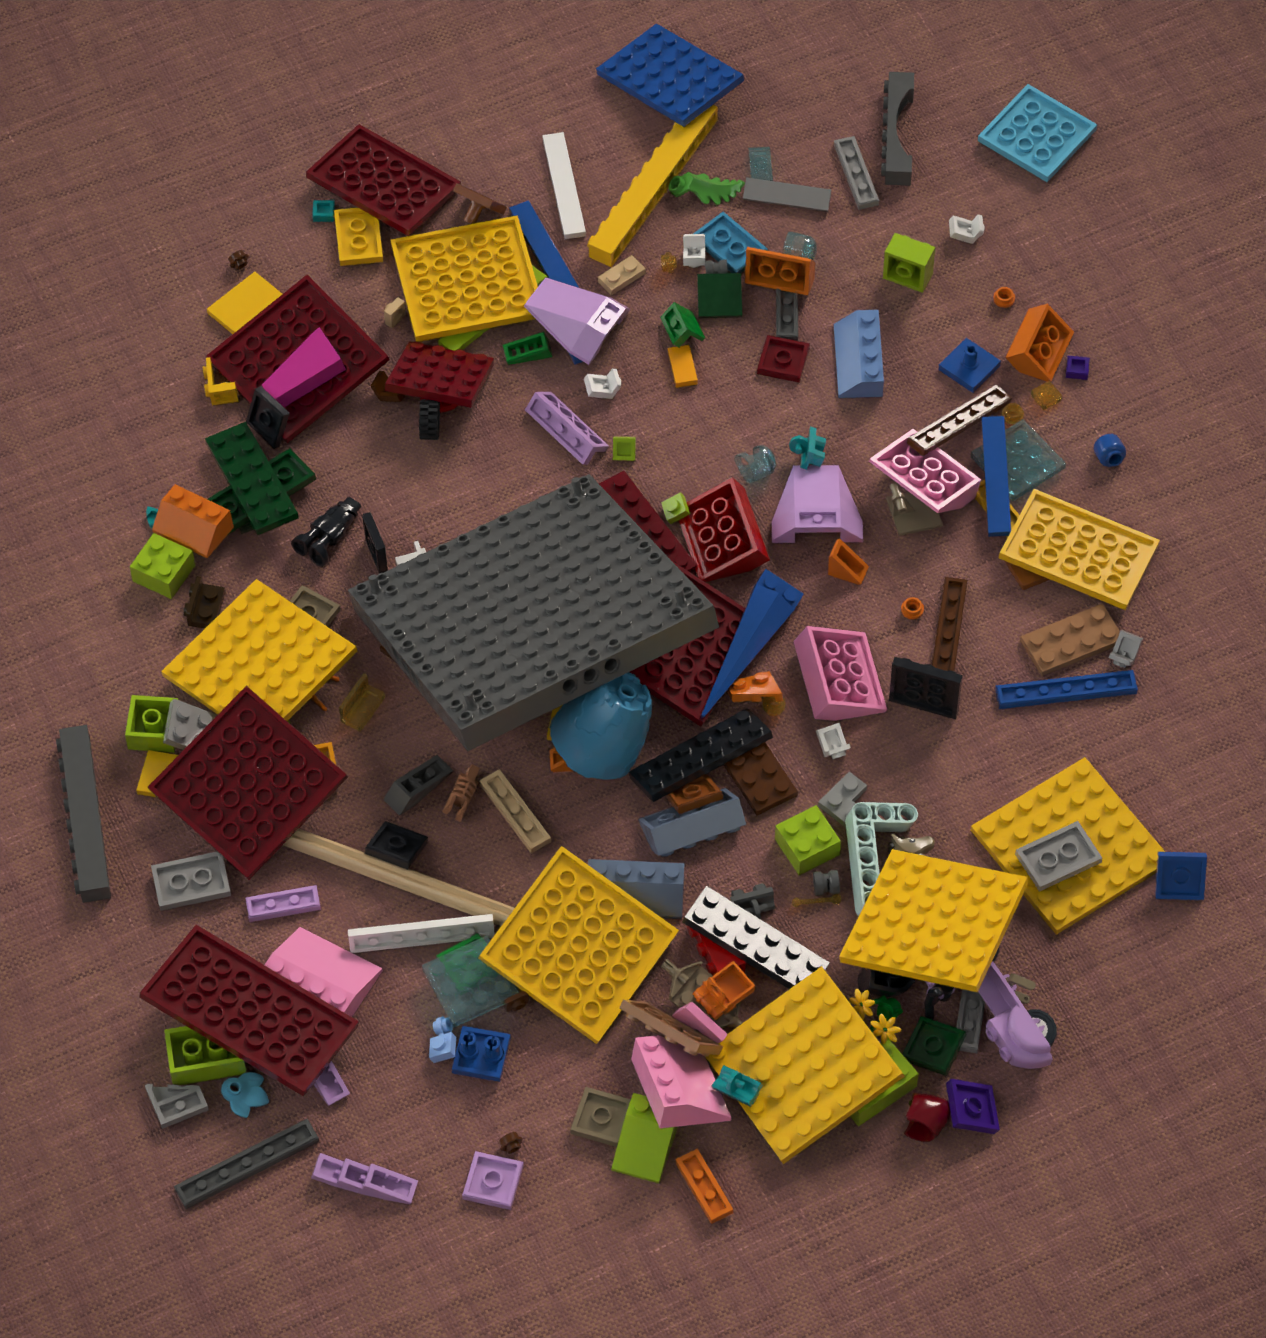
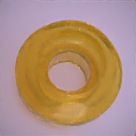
[661,252,677,274]
[1002,403,1024,424]
[762,697,786,716]

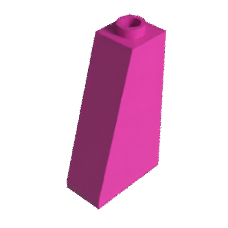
[262,327,346,407]

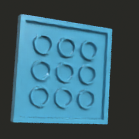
[978,84,1097,182]

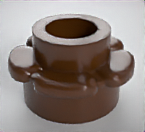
[228,250,249,270]
[499,1132,523,1154]

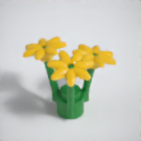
[849,989,903,1044]

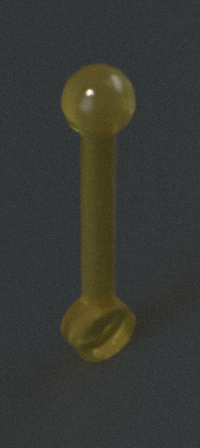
[791,894,841,907]

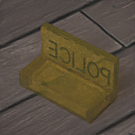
[339,673,385,732]

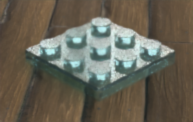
[970,419,1066,501]
[422,936,519,1028]

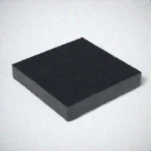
[246,387,290,449]
[362,512,388,574]
[364,821,428,870]

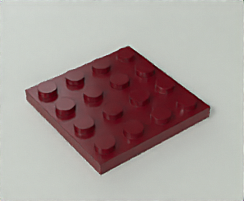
[385,341,494,408]

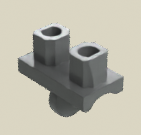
[730,883,775,919]

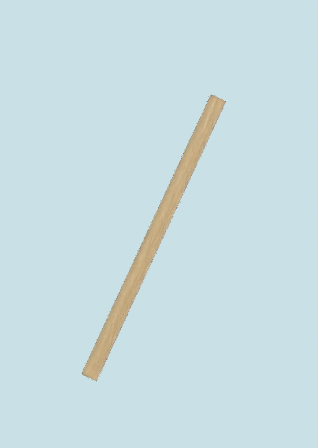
[283,829,514,926]

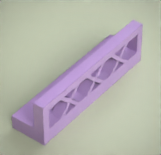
[525,392,609,465]

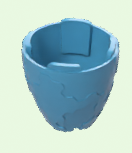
[549,672,652,780]

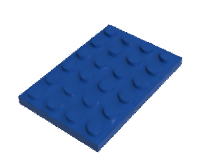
[596,23,744,127]

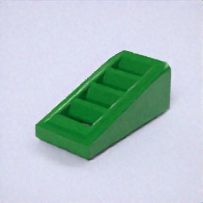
[503,332,553,365]

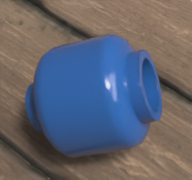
[1093,434,1126,467]

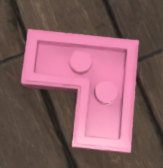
[672,1002,727,1043]

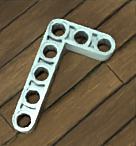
[845,802,918,916]

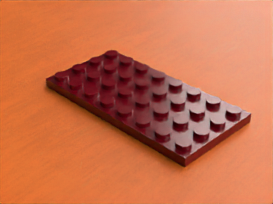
[139,925,359,1097]

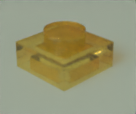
[1031,380,1062,410]

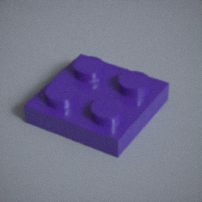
[946,1079,1000,1134]

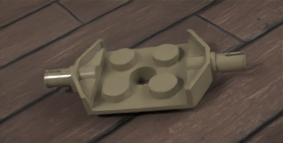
[661,959,743,1029]

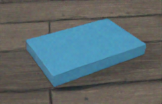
[693,212,768,273]

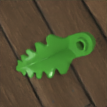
[669,172,745,205]

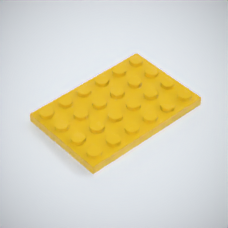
[998,489,1160,611]

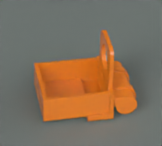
[692,961,755,1020]

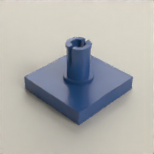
[938,338,1001,393]
[1155,852,1207,900]

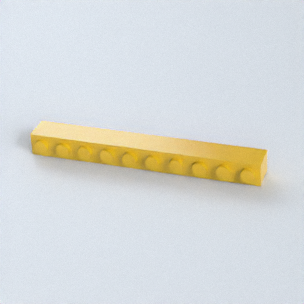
[587,105,718,268]

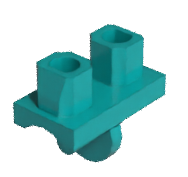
[789,426,826,470]
[712,1065,763,1106]

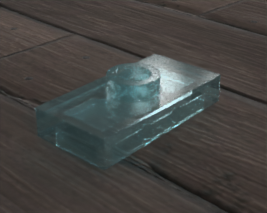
[748,147,773,181]

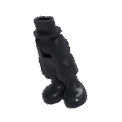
[291,497,361,567]

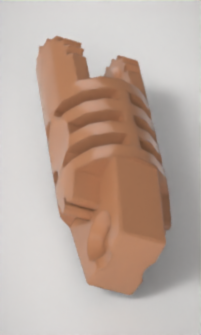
[442,764,480,822]

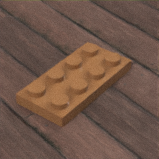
[1020,603,1120,676]
[619,1000,723,1057]

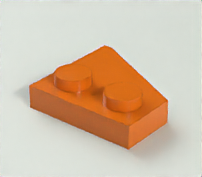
[727,671,783,702]

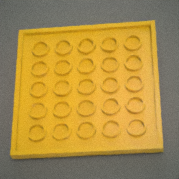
[391,215,538,342]
[161,579,358,721]
[970,757,1165,935]
[478,846,679,1044]
[839,849,1028,992]
[705,966,905,1164]

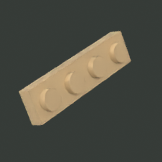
[480,769,551,854]

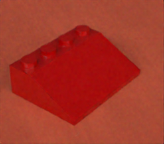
[679,477,770,582]

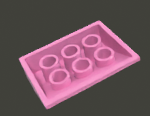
[869,429,981,513]
[793,626,887,721]
[265,927,383,1017]
[631,1035,731,1128]

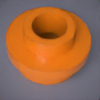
[993,287,1015,308]
[901,597,924,620]

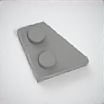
[145,1084,209,1129]

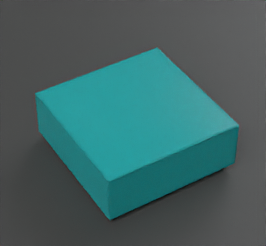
[312,200,335,222]

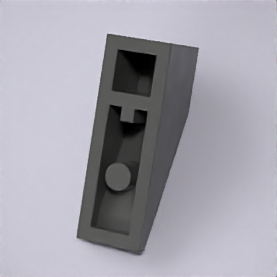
[383,755,453,816]

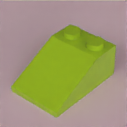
[611,1093,678,1184]

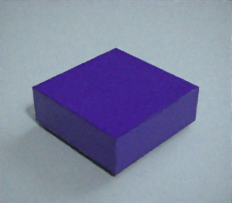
[1065,355,1090,380]

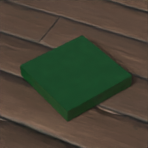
[697,273,742,319]
[902,1016,966,1076]

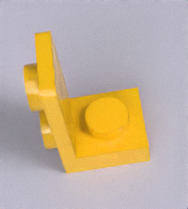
[203,357,239,406]

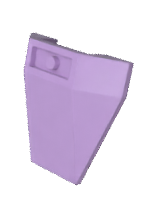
[524,278,630,365]
[772,465,863,543]

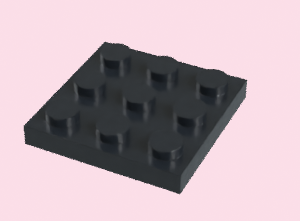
[889,657,963,720]

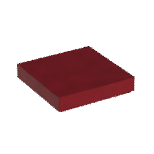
[757,335,810,383]

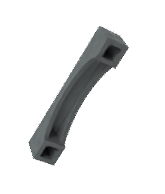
[881,72,914,186]

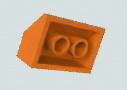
[745,247,816,295]
[1005,303,1074,382]
[152,484,234,558]

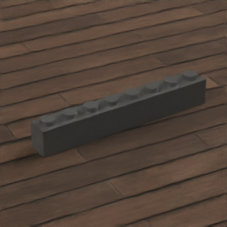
[56,725,111,903]

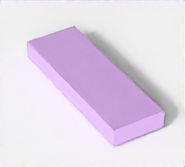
[245,885,321,922]

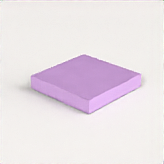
[462,1151,524,1210]

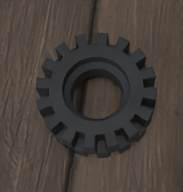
[419,399,440,440]

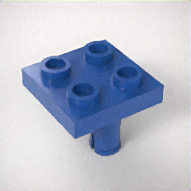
[452,1026,511,1082]

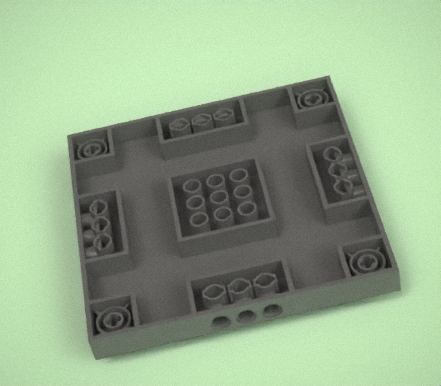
[348,474,719,751]

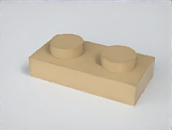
[598,255,646,296]

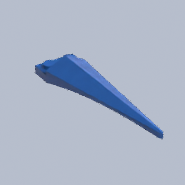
[700,569,804,718]

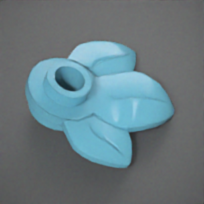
[221,1072,269,1118]

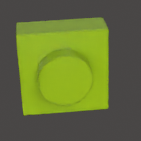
[613,436,636,461]
[661,492,690,524]

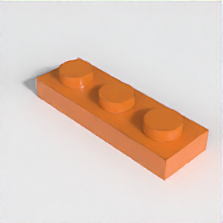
[675,1148,733,1224]

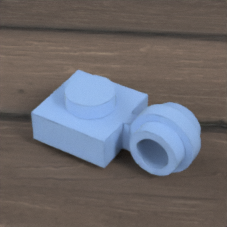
[429,1016,456,1063]

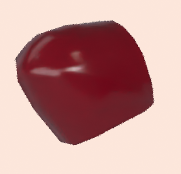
[904,1093,951,1142]

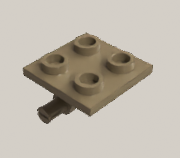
[886,483,943,536]

